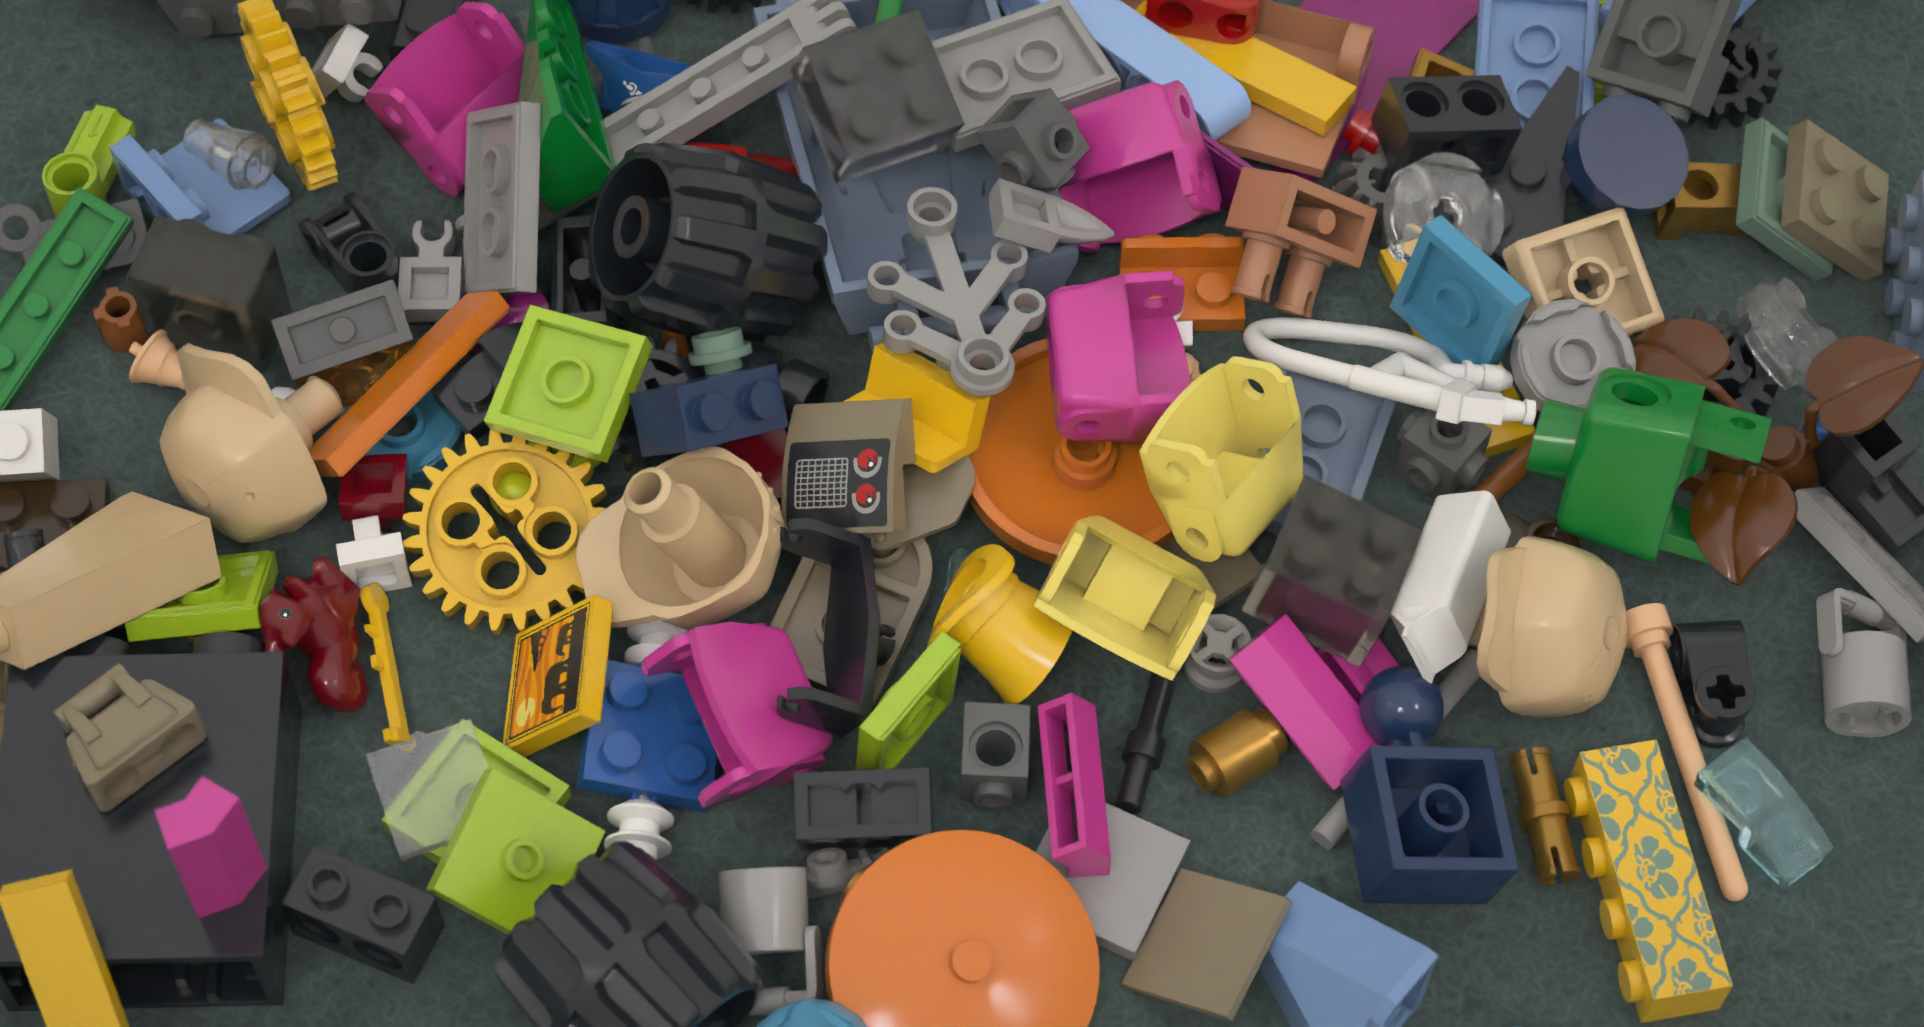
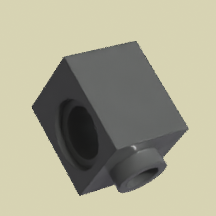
[960,702,1031,810]

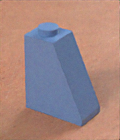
[1259,881,1439,1027]

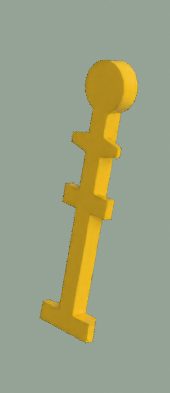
[360,582,417,755]

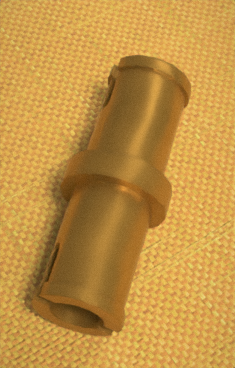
[1508,747,1581,886]

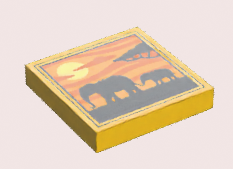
[503,594,613,757]

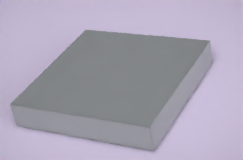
[1036,801,1190,961]

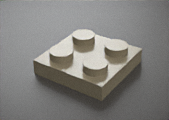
[1780,119,1889,282]

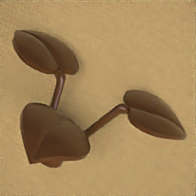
[1632,318,1924,586]

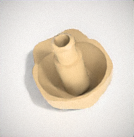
[159,343,343,543]
[576,445,784,630]
[1468,536,1627,718]

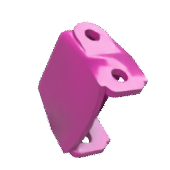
[365,2,525,196]
[1058,80,1223,253]
[1045,270,1190,445]
[641,622,833,808]

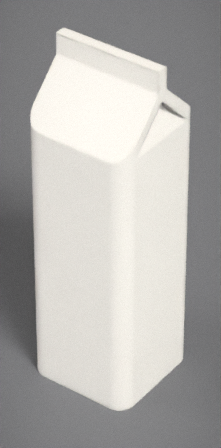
[1389,490,1511,683]

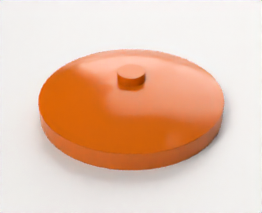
[967,338,1175,565]
[825,830,1100,1027]

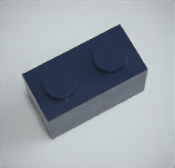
[629,364,789,457]

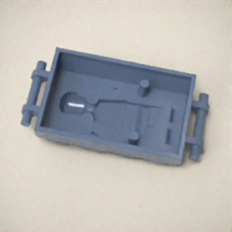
[753,0,1079,352]

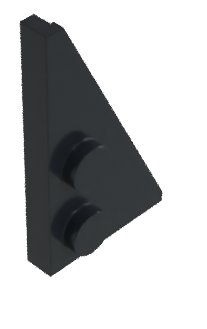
[1454,66,1580,269]

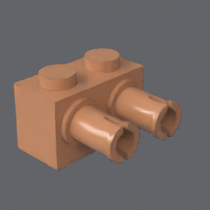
[1225,167,1377,319]

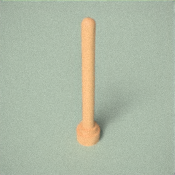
[1626,603,1748,902]

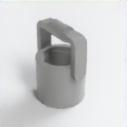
[1816,588,1912,737]
[718,867,824,1016]

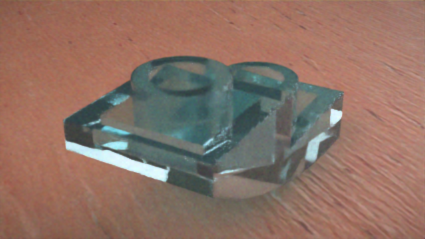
[1694,737,1834,890]

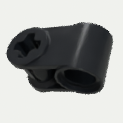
[298,192,399,294]
[1670,620,1755,749]

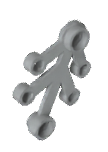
[866,187,1046,396]

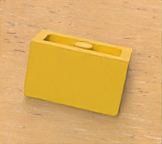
[843,342,991,473]

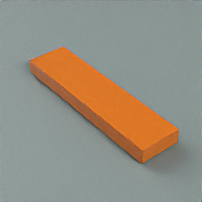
[308,290,510,477]

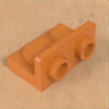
[1118,233,1246,331]

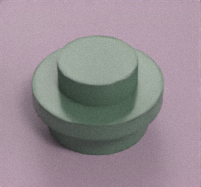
[688,327,753,375]

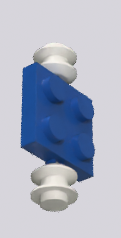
[576,620,717,861]

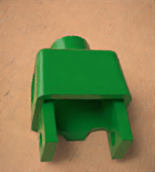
[1526,367,1772,564]

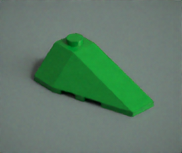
[518,0,616,212]

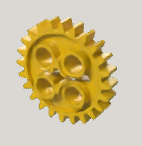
[237,0,338,191]
[403,429,607,635]

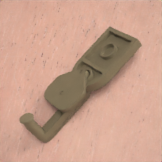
[770,359,975,712]

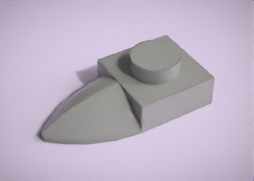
[988,178,1115,253]

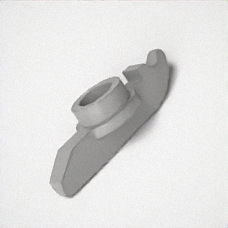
[806,848,890,899]

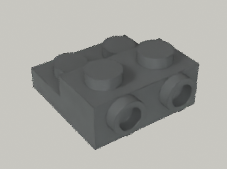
[1585,0,1742,123]

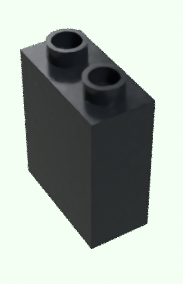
[0,632,302,1011]

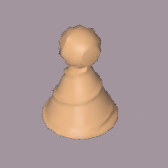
[129,329,185,390]

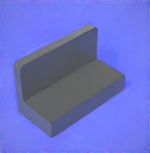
[271,280,414,381]

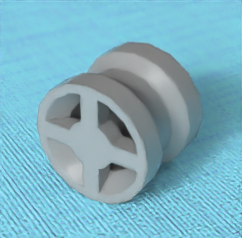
[1183,614,1251,693]

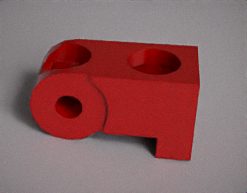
[1145,0,1261,45]

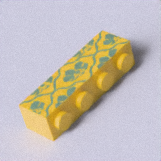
[1564,739,1733,1023]

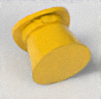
[926,544,1073,704]

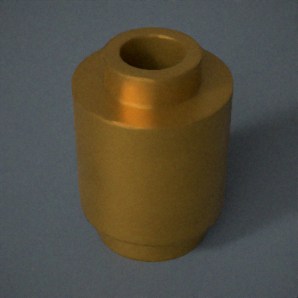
[1186,707,1288,798]

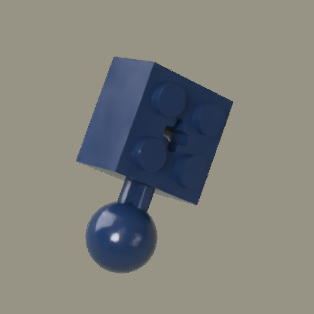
[1340,666,1519,904]

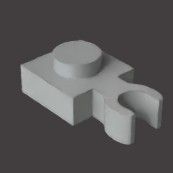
[398,220,463,322]

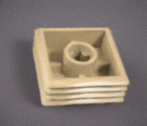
[1502,208,1664,336]

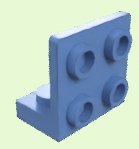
[109,119,291,266]

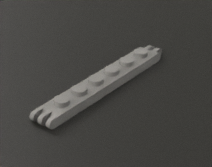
[455,0,859,244]

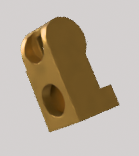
[1652,162,1749,240]

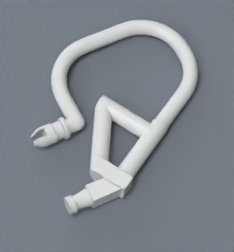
[1243,317,1536,426]

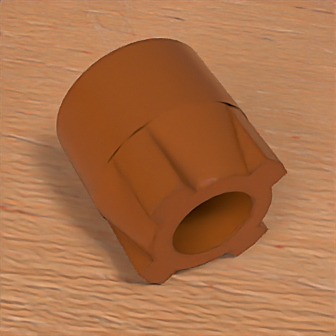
[93,286,152,353]

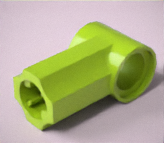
[42,105,137,218]

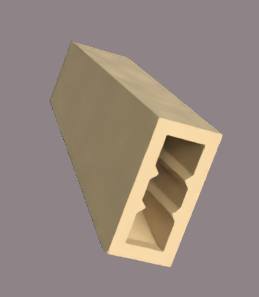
[0,491,222,670]

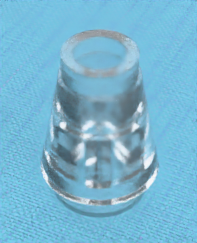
[183,119,276,190]

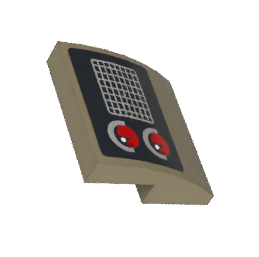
[781,398,916,533]

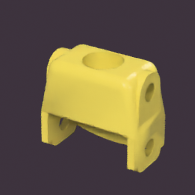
[1139,356,1303,562]
[1034,515,1216,680]

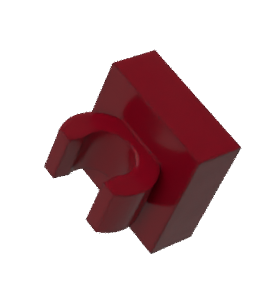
[339,453,409,531]

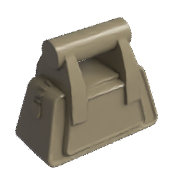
[52,663,206,812]

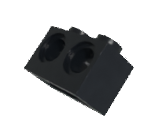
[1371,75,1522,173]
[794,767,934,851]
[281,846,445,985]

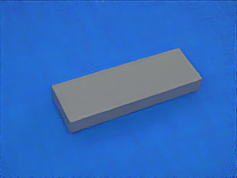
[1794,487,1924,643]

